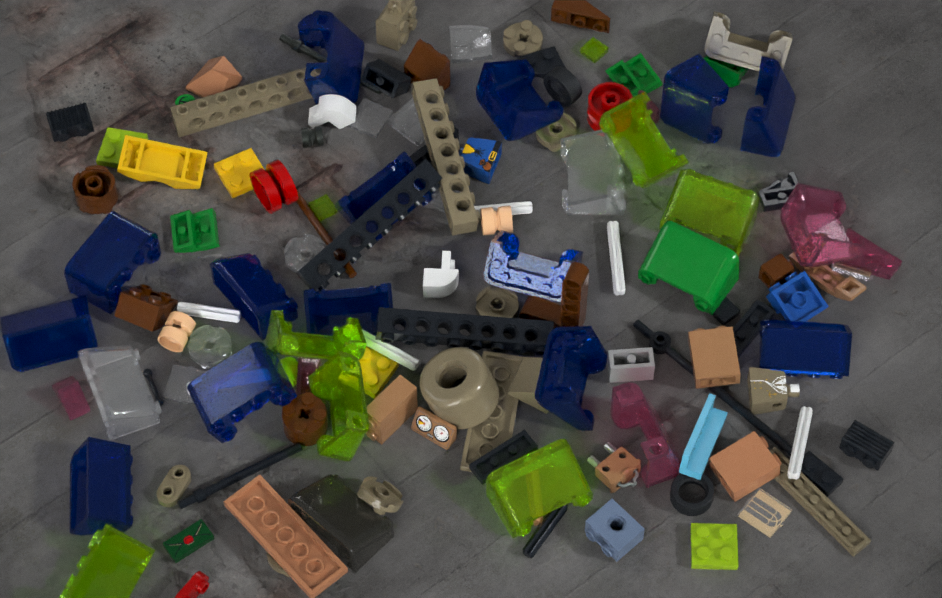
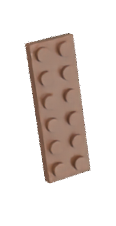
[224,475,348,598]

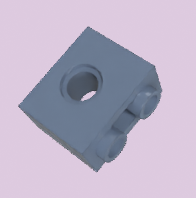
[585,499,645,562]

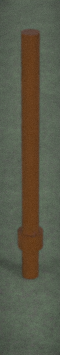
[296,188,357,278]

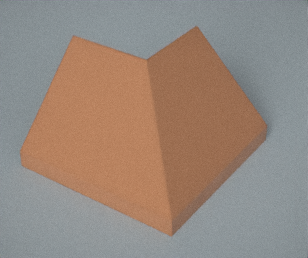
[186,56,242,98]

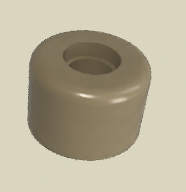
[419,347,499,429]

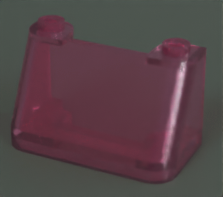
[780,183,866,268]

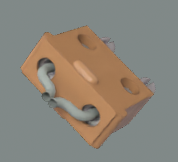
[587,442,641,493]

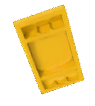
[117,135,208,189]

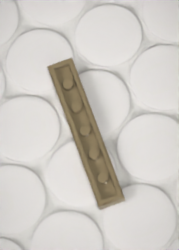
[770,447,871,557]

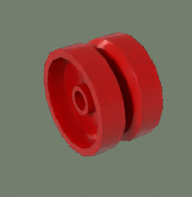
[587,82,633,135]
[250,159,298,214]

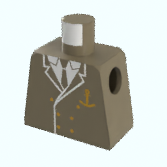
[747,367,800,415]

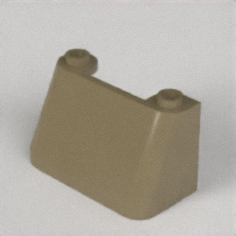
[704,11,793,75]

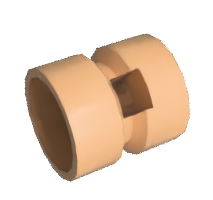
[480,205,513,236]
[157,311,196,352]

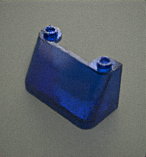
[660,54,729,144]
[740,57,796,157]
[476,59,564,141]
[334,151,435,241]
[484,230,583,302]
[303,283,395,347]
[535,326,608,431]

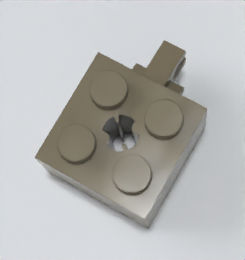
[375,0,418,51]

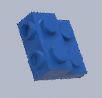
[766,271,829,330]

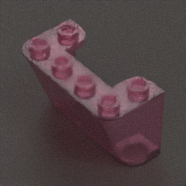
[610,382,681,488]

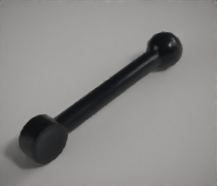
[143,369,164,407]

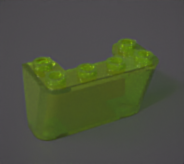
[659,169,759,257]
[308,351,369,461]
[59,524,155,598]

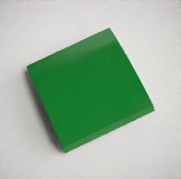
[605,53,663,99]
[170,208,220,253]

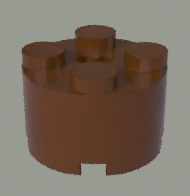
[72,165,118,214]
[282,392,328,446]

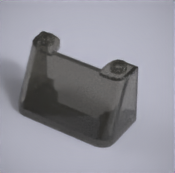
[288,474,394,573]

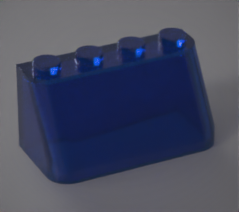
[210,253,298,341]
[0,295,98,372]
[759,320,852,379]
[69,437,133,536]

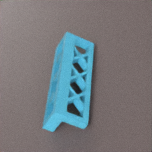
[679,393,728,480]

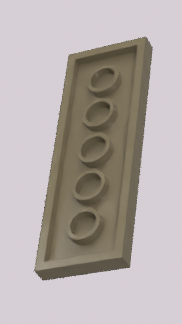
[460,351,523,477]

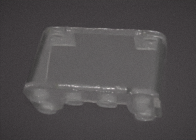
[561,128,626,216]

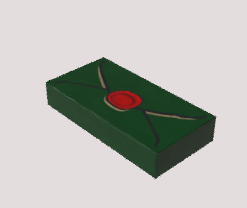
[162,519,214,563]

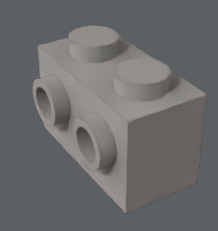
[607,347,655,383]

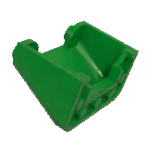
[638,221,739,315]

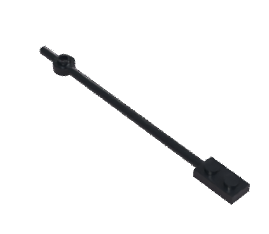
[633,320,843,497]

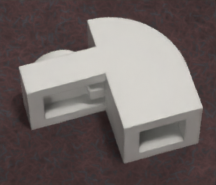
[308,94,356,129]
[423,251,459,298]

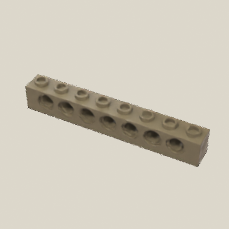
[170,61,335,137]
[412,78,481,236]

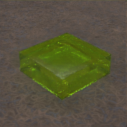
[580,37,608,63]
[308,194,337,221]

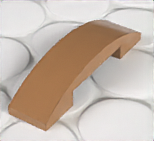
[789,244,866,301]

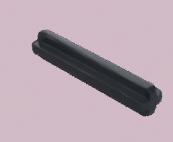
[523,500,567,558]

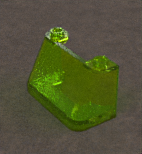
[599,91,689,189]
[266,310,367,362]
[486,438,593,538]

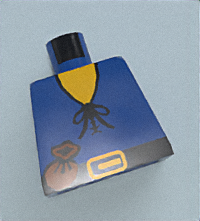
[458,137,502,184]

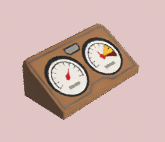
[411,406,457,450]

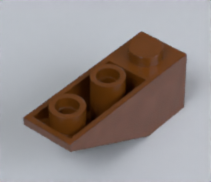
[551,0,611,33]

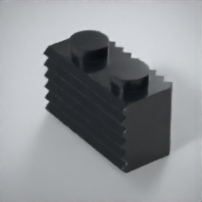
[361,59,411,99]
[46,102,94,142]
[839,420,895,471]

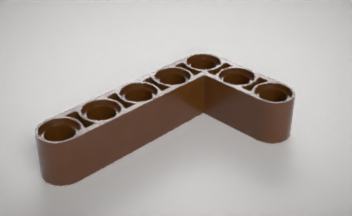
[519,262,589,339]

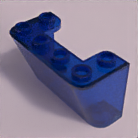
[304,11,364,105]

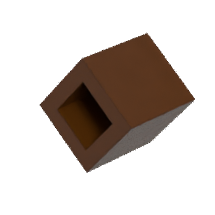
[758,253,794,288]

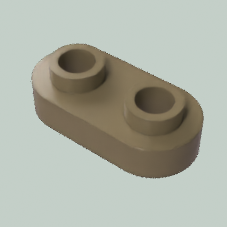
[156,465,192,507]

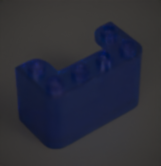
[64,211,161,314]
[187,342,297,444]

